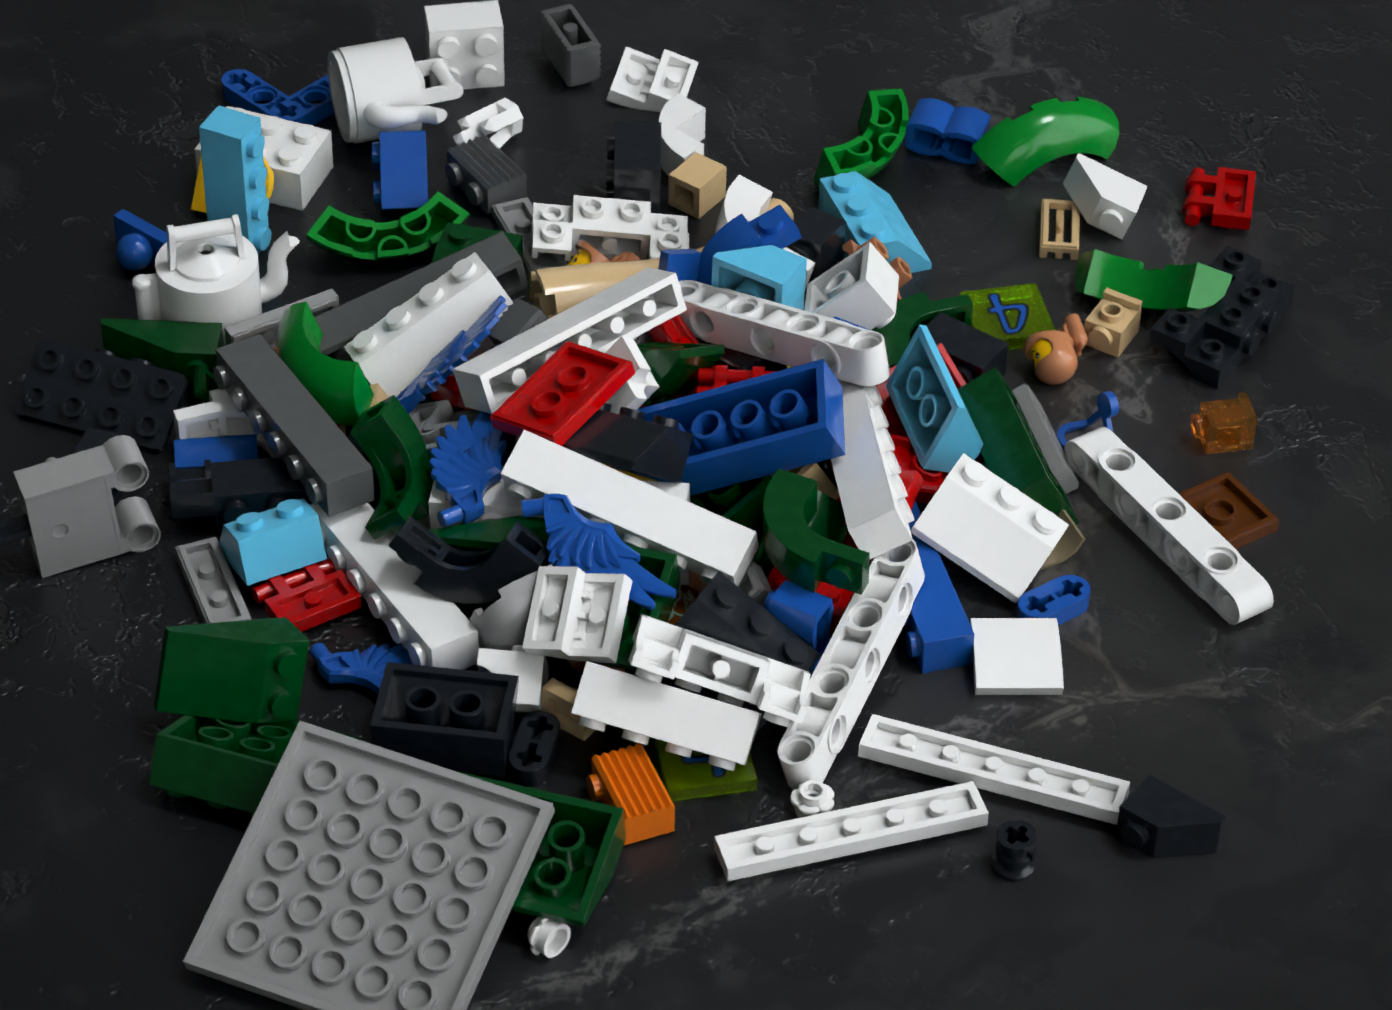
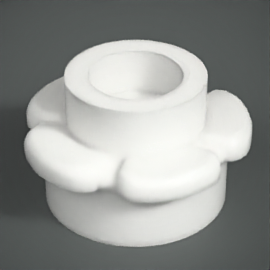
[790,780,834,818]
[528,917,571,958]

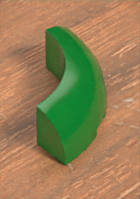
[813,89,909,189]
[971,97,1119,187]
[306,191,470,262]
[1075,249,1232,312]
[276,302,374,426]

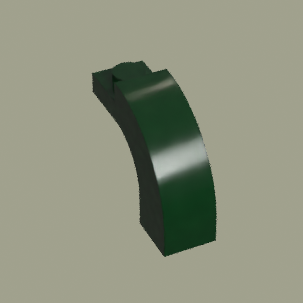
[873,292,973,368]
[350,395,434,540]
[763,468,870,595]

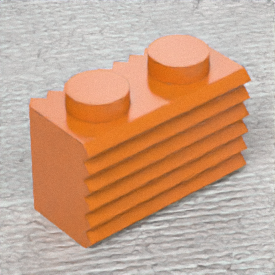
[586,743,675,846]

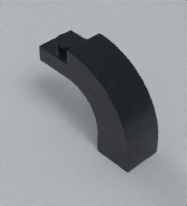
[388,516,548,604]

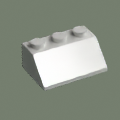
[910,453,1069,604]

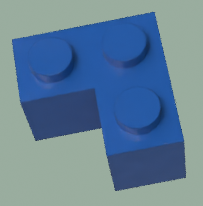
[372,131,428,213]

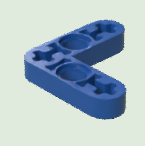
[221,69,334,125]

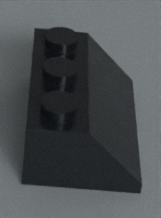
[563,403,693,483]
[675,571,821,734]
[370,662,519,777]

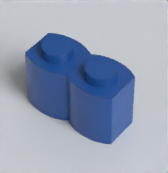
[905,98,991,164]
[763,580,833,678]

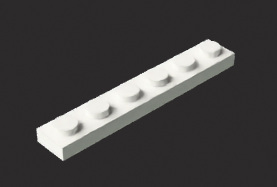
[858,714,1130,825]
[714,781,989,881]

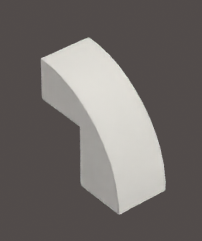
[659,93,706,176]

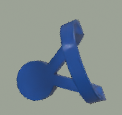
[1056,391,1119,453]

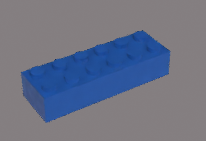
[609,359,845,496]

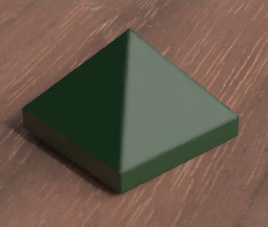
[191,365,219,405]

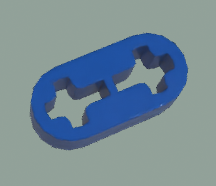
[1017,575,1091,625]

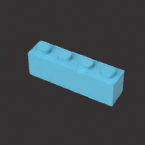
[199,105,272,254]

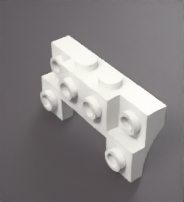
[531,195,689,261]
[629,614,811,727]

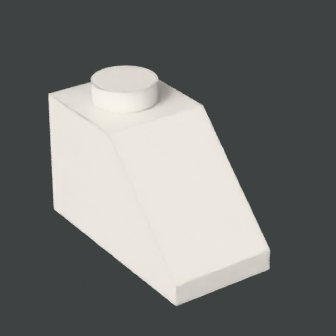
[1063,153,1147,239]

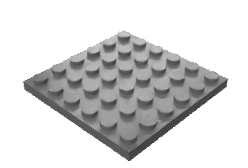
[183,721,555,1010]

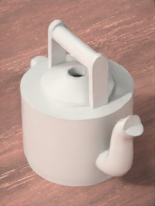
[328,37,464,144]
[132,214,299,346]

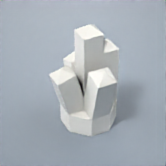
[453,98,523,149]

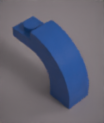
[697,205,802,285]

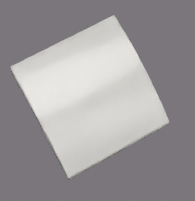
[606,47,699,112]
[522,566,632,663]
[970,618,1064,695]

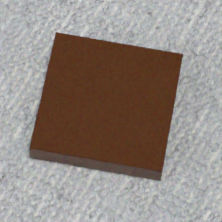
[1178,472,1280,549]

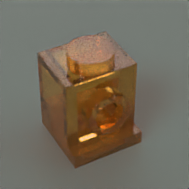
[1191,392,1257,454]

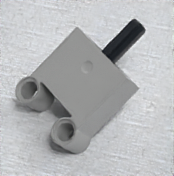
[0,435,161,578]

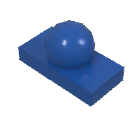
[113,209,167,271]

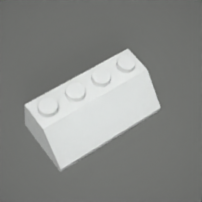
[344,252,513,397]
[571,661,762,771]

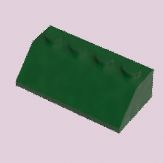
[958,367,1079,525]

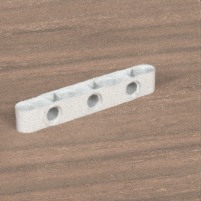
[678,280,890,386]
[1065,427,1273,625]
[777,540,925,790]

